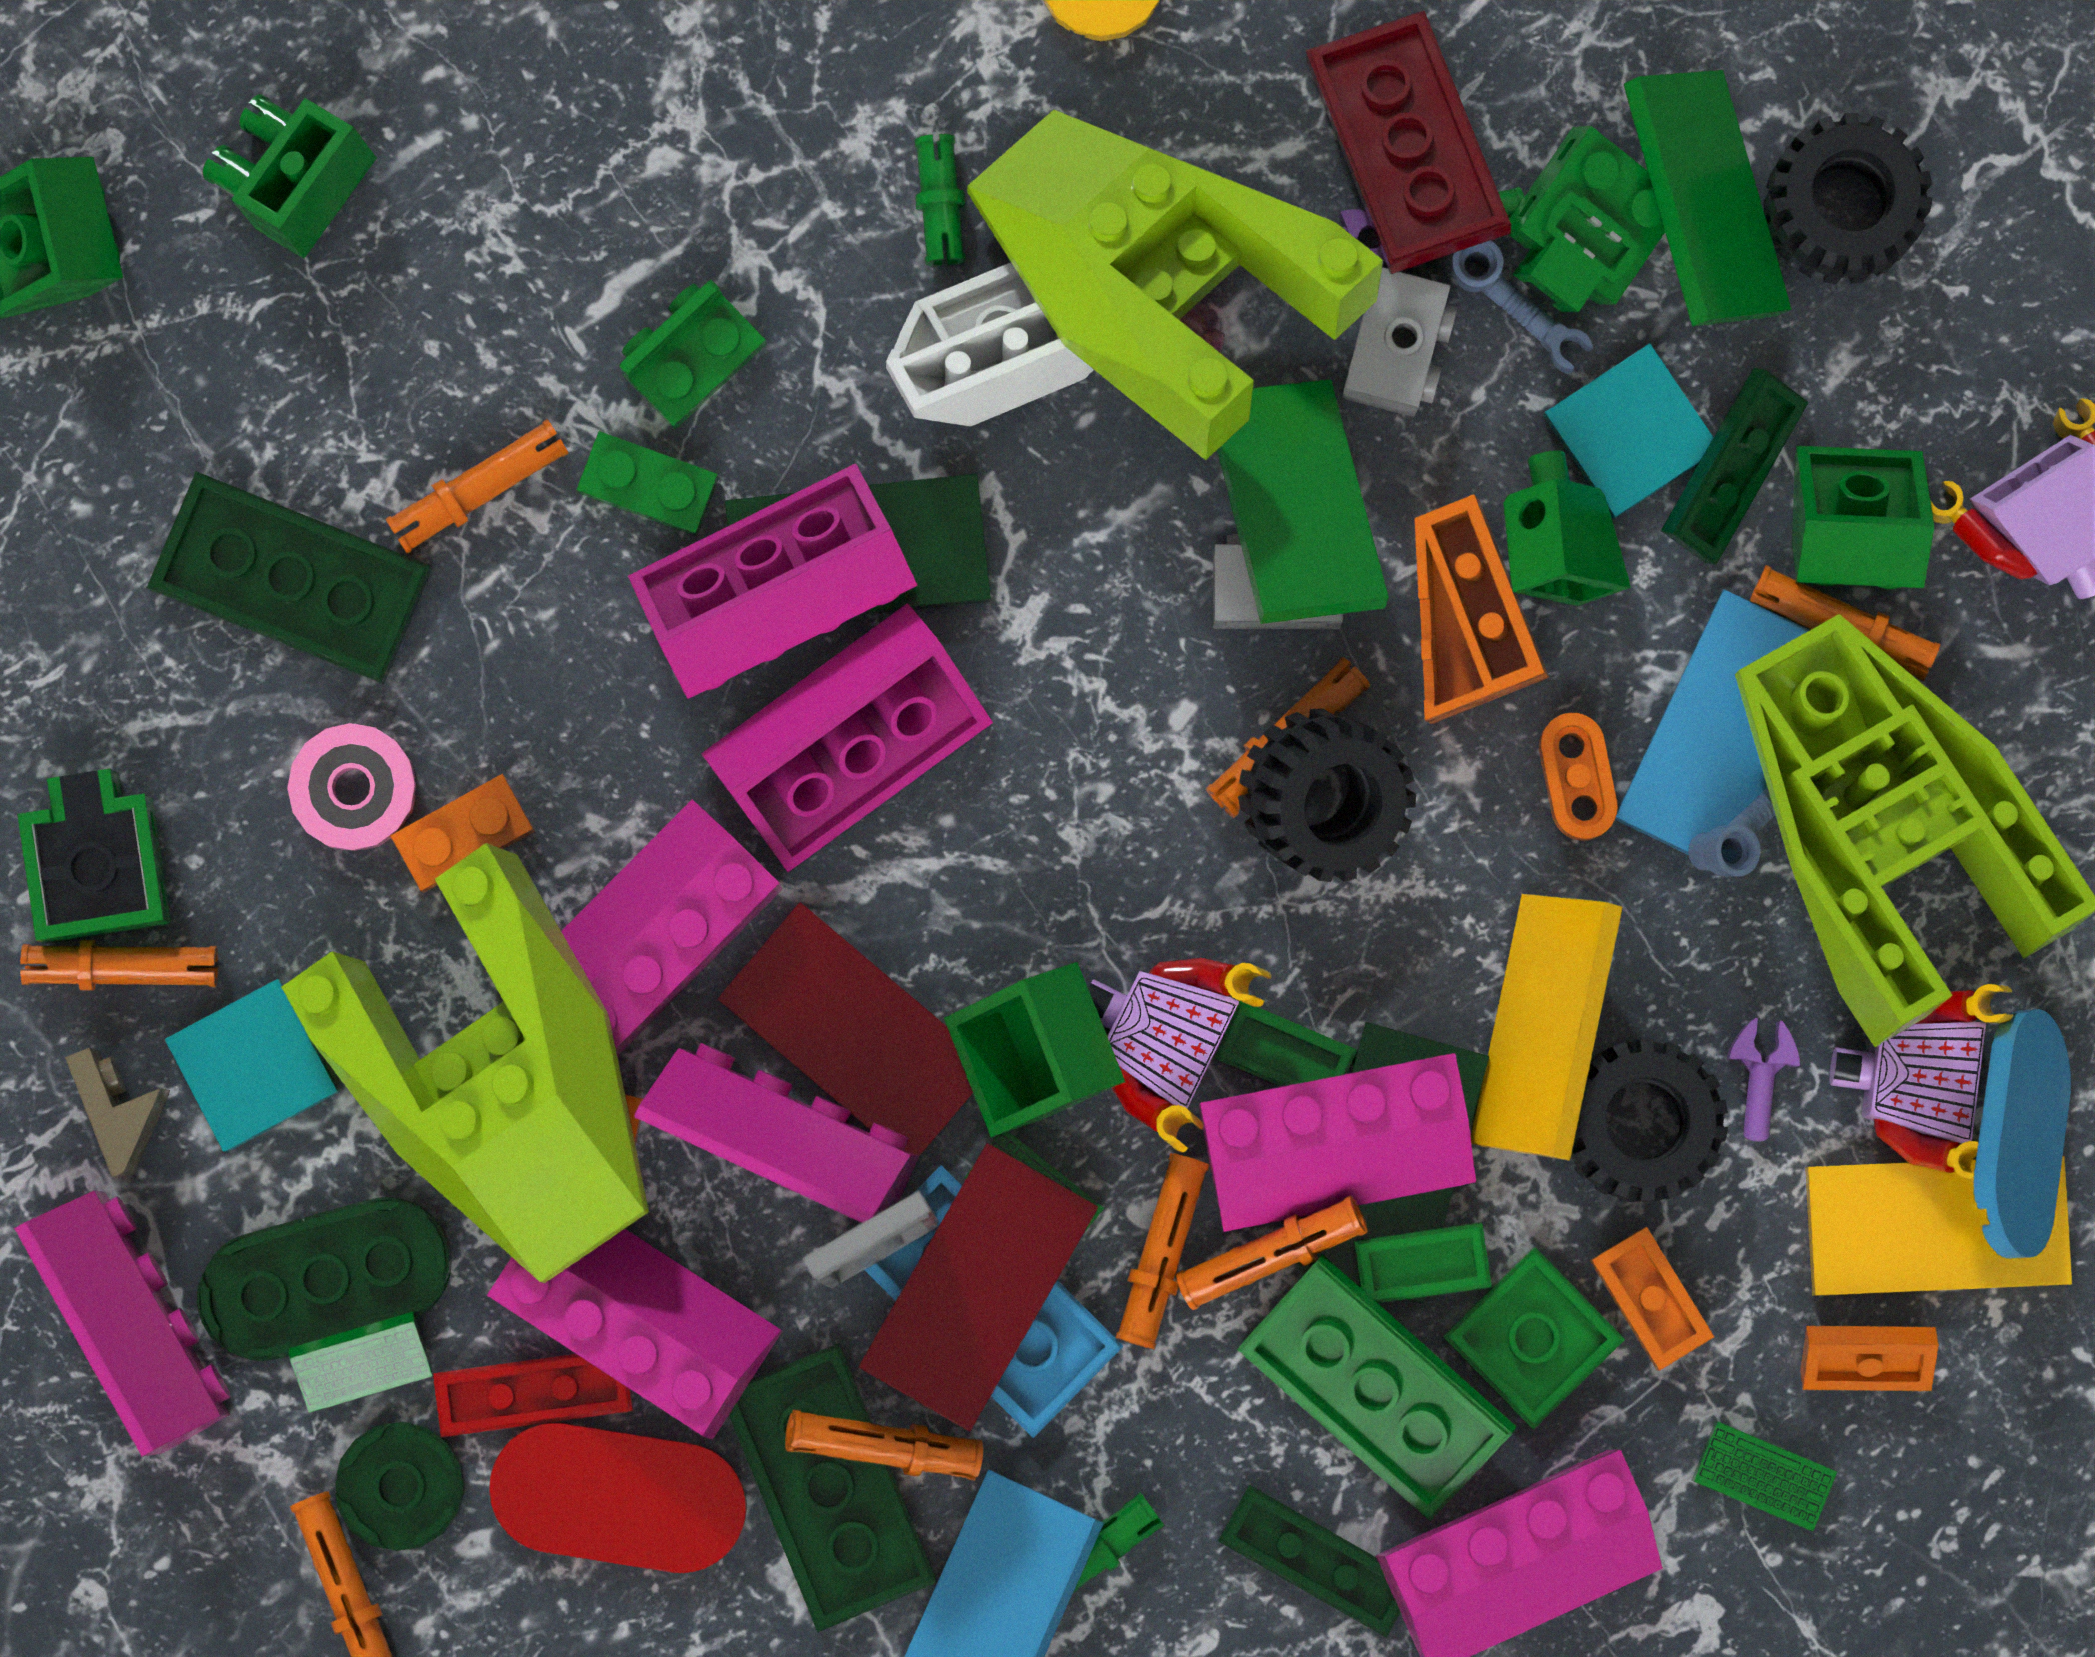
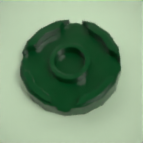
[335,1421,465,1551]

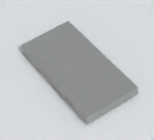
[802,1191,940,1288]

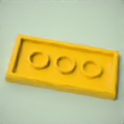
[1471,894,1622,1161]
[1805,1156,2072,1296]

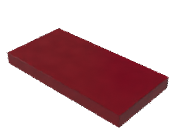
[1306,10,1511,274]
[717,902,973,1157]
[858,1143,1099,1432]

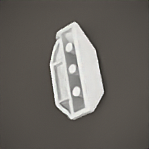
[886,262,1094,426]

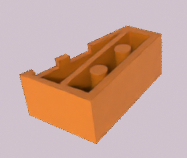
[1414,494,1550,724]

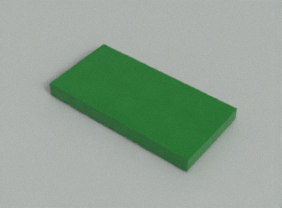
[1623,70,1792,327]
[1217,379,1389,624]
[1237,1254,1517,1521]

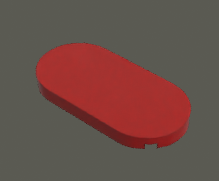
[489,1423,747,1573]

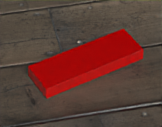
[433,1354,634,1437]

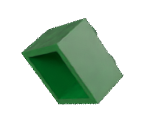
[944,962,1125,1137]

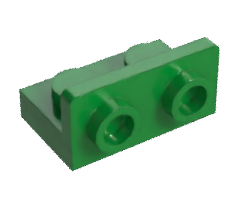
[619,279,767,430]

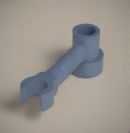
[1451,240,1593,374]
[1688,787,1775,877]

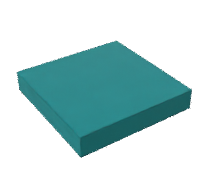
[1543,343,1714,520]
[164,979,340,1153]

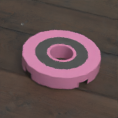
[287,723,416,851]

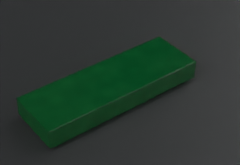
[1661,368,1809,565]
[1217,1485,1401,1638]

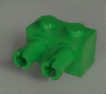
[203,94,377,259]

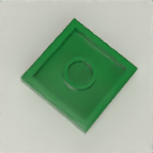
[1442,1247,1625,1430]

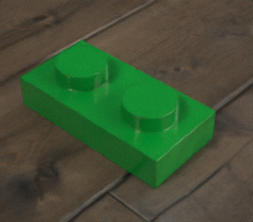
[577,431,719,536]

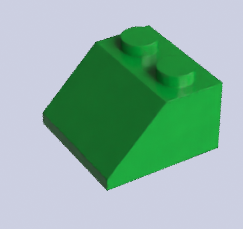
[0,157,124,319]
[1792,445,1934,589]

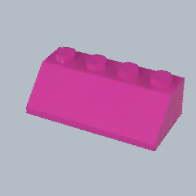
[628,463,918,699]
[701,603,993,872]
[561,799,783,1057]
[634,1043,919,1223]
[1199,1053,1476,1232]
[14,1191,231,1457]
[487,1229,782,1440]
[1375,1450,1663,1657]

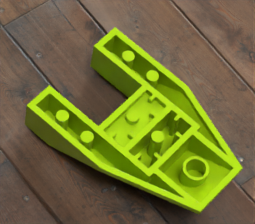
[967,110,1383,460]
[1735,614,2095,1048]
[281,843,649,1283]

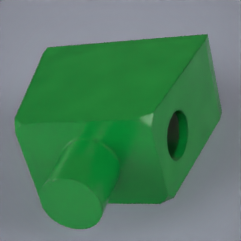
[1503,450,1631,606]

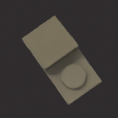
[65,1048,170,1179]

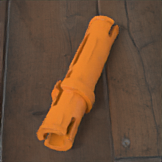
[385,419,569,554]
[1749,565,1941,682]
[1205,657,1371,818]
[20,940,219,990]
[1115,1153,1210,1350]
[1176,1195,1368,1310]
[785,1409,983,1481]
[290,1491,392,1657]

